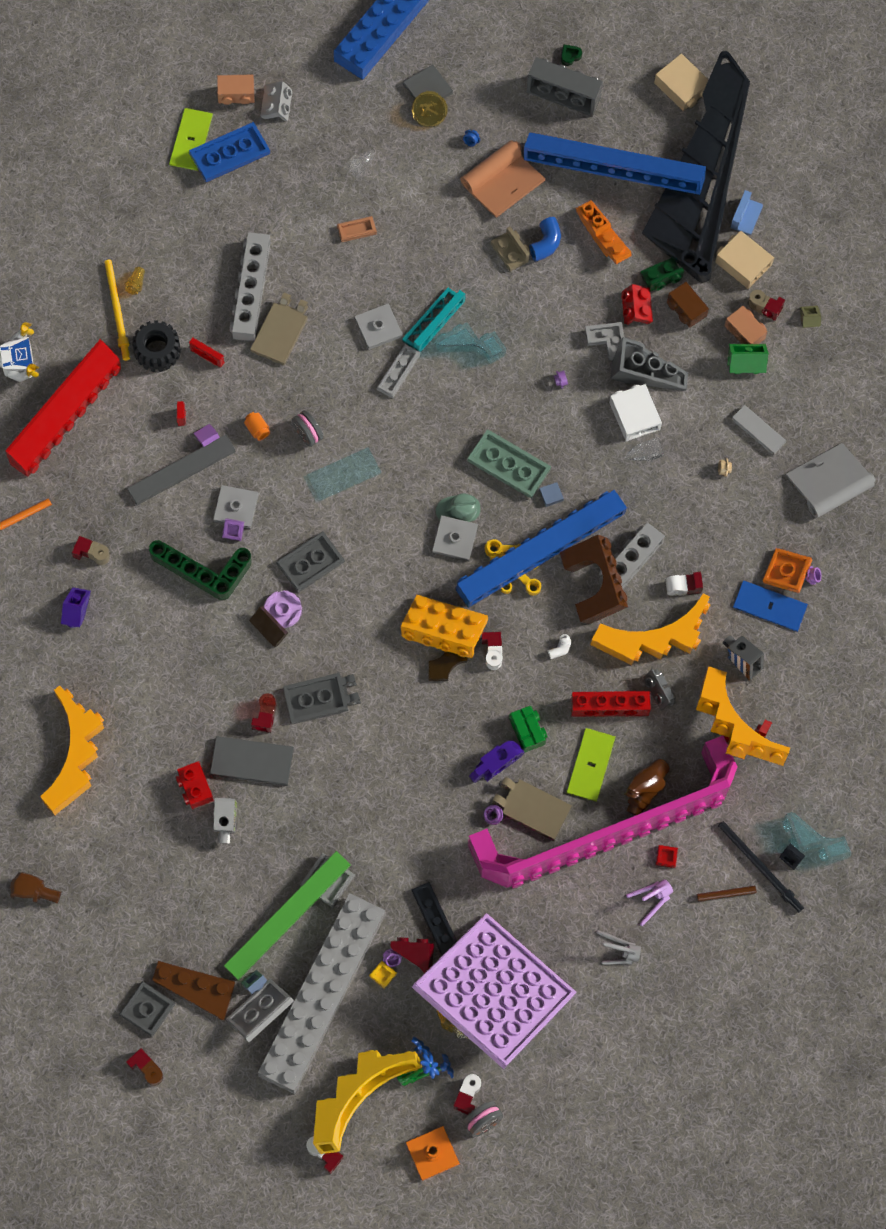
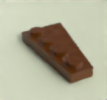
[152,961,236,1021]

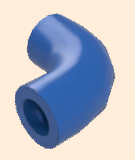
[529,217,561,262]

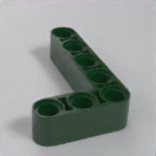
[149,540,252,600]

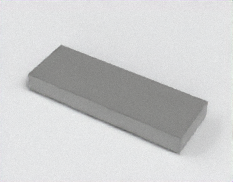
[377,344,421,398]
[732,405,786,456]

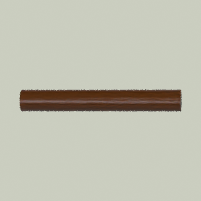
[697,886,757,902]

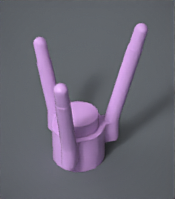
[626,879,673,926]

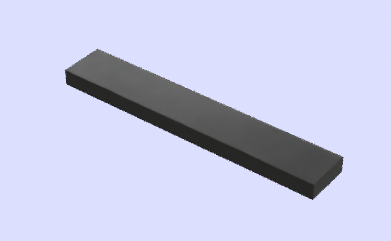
[127,435,236,505]

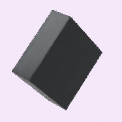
[779,843,805,870]

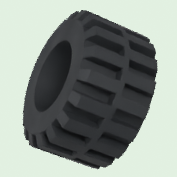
[132,320,181,372]

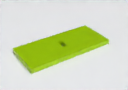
[169,108,213,171]
[567,728,616,802]

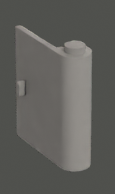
[786,443,875,518]

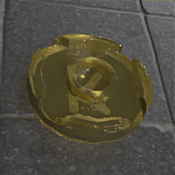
[412,91,448,128]

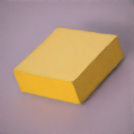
[369,961,397,989]

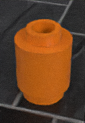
[244,412,270,441]

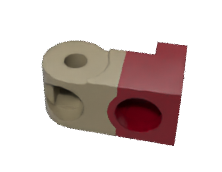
[748,290,785,321]
[72,536,110,565]

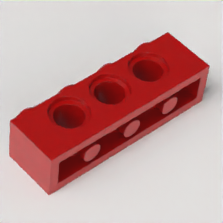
[571,691,651,717]

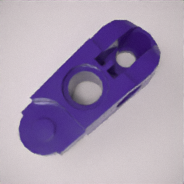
[469,741,525,783]

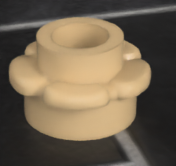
[718,458,732,477]

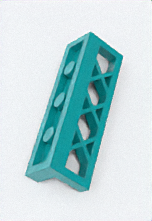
[402,287,466,352]

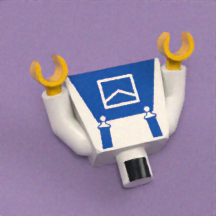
[0,322,39,382]

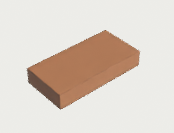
[337,216,377,243]

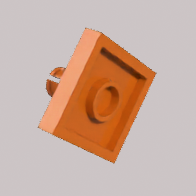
[406,1126,460,1181]

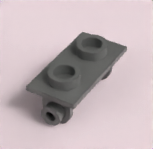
[643,669,676,711]

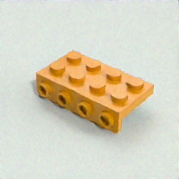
[401,595,488,658]

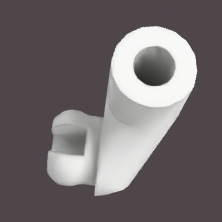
[548,634,571,659]

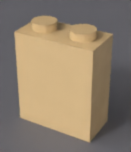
[654,54,709,111]
[715,231,774,289]

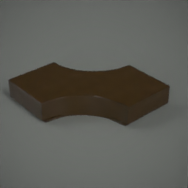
[429,652,467,681]

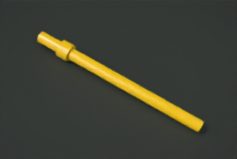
[104,260,130,361]

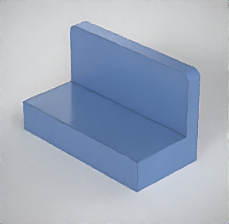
[730,190,763,235]

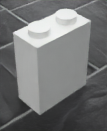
[609,384,662,441]

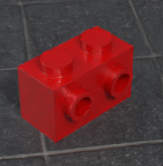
[175,761,214,809]

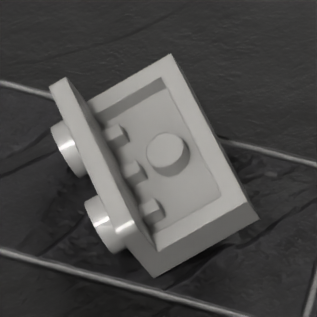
[260,81,292,121]

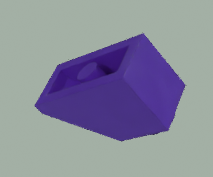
[61,587,91,628]

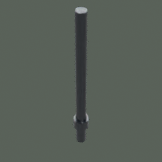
[718,821,804,913]

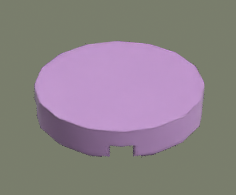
[264,591,302,628]

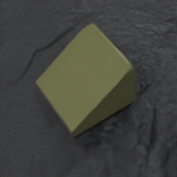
[800,306,821,328]

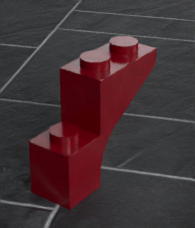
[390,937,434,974]

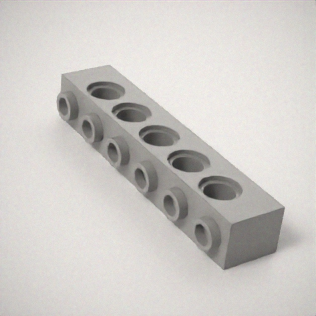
[230,232,271,342]

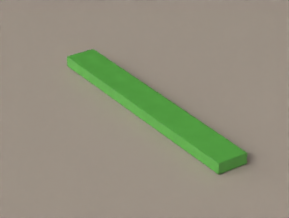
[224,851,351,980]

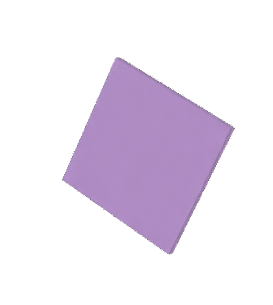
[412,913,576,1069]

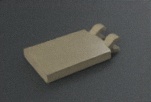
[250,292,308,366]
[492,777,572,841]

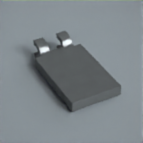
[283,673,361,724]

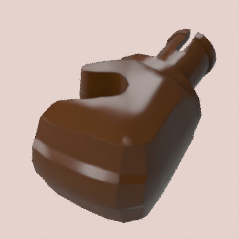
[10,872,61,904]

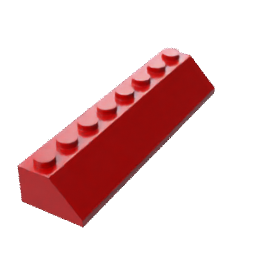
[5,339,121,477]

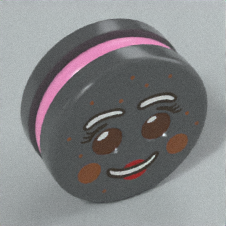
[291,410,324,447]
[463,1101,503,1137]

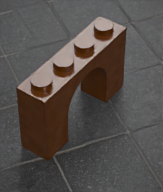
[559,534,628,624]

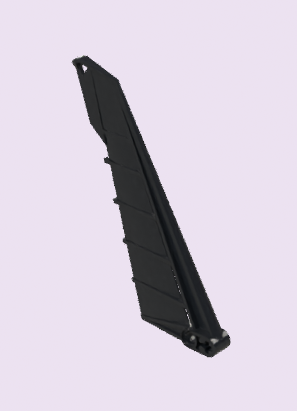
[642,51,750,283]

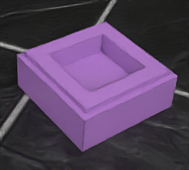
[194,424,220,447]
[222,518,245,541]

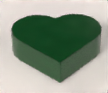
[561,44,583,66]

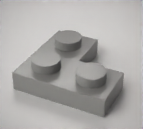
[585,322,624,361]

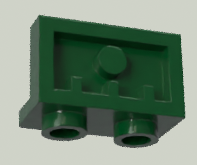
[640,258,684,292]

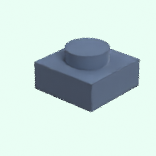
[241,970,267,994]

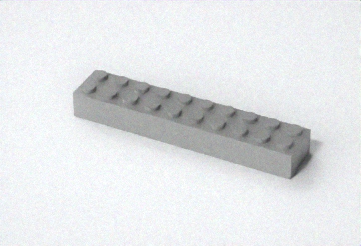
[258,893,385,1094]

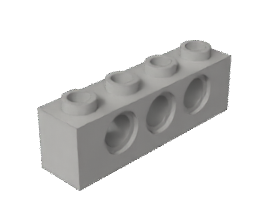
[599,522,665,589]

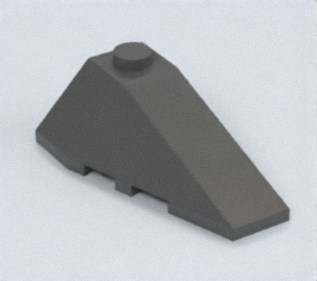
[610,337,688,391]

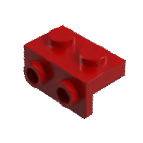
[621,284,653,325]

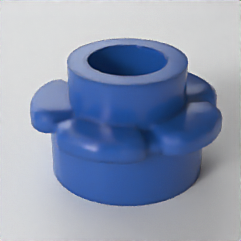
[463,130,480,147]

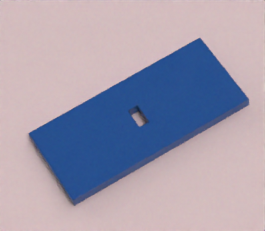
[733,580,808,632]

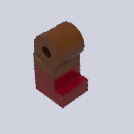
[126,1048,163,1086]

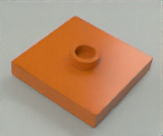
[763,548,812,593]

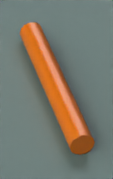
[0,498,52,530]

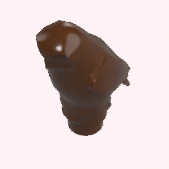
[624,759,670,815]

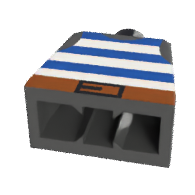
[723,635,764,681]

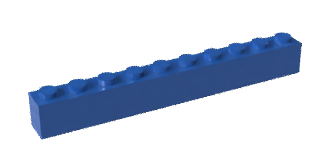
[524,132,706,195]
[456,490,627,608]

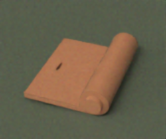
[460,140,545,218]

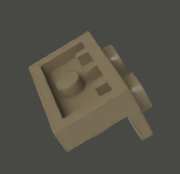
[491,226,530,272]

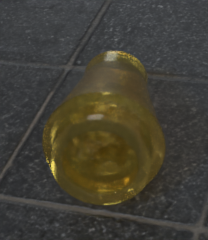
[124,267,145,295]

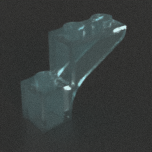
[435,323,506,364]
[782,812,851,866]

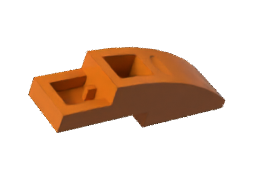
[576,200,631,264]

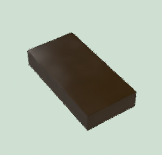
[249,606,288,647]

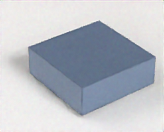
[539,482,564,507]

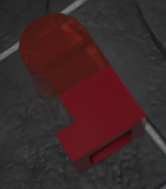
[251,693,276,733]

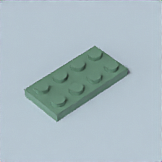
[467,429,551,499]

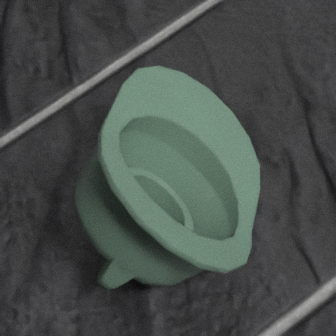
[436,493,480,522]

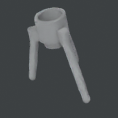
[596,930,641,965]

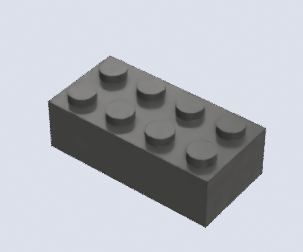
[526,57,603,117]

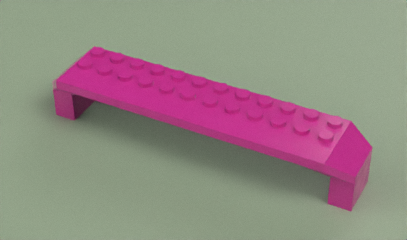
[468,735,737,888]

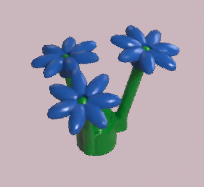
[397,1037,454,1086]

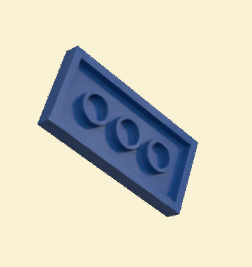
[189,122,270,182]

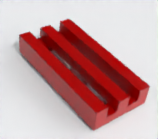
[189,337,225,368]

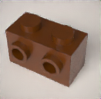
[667,282,709,328]

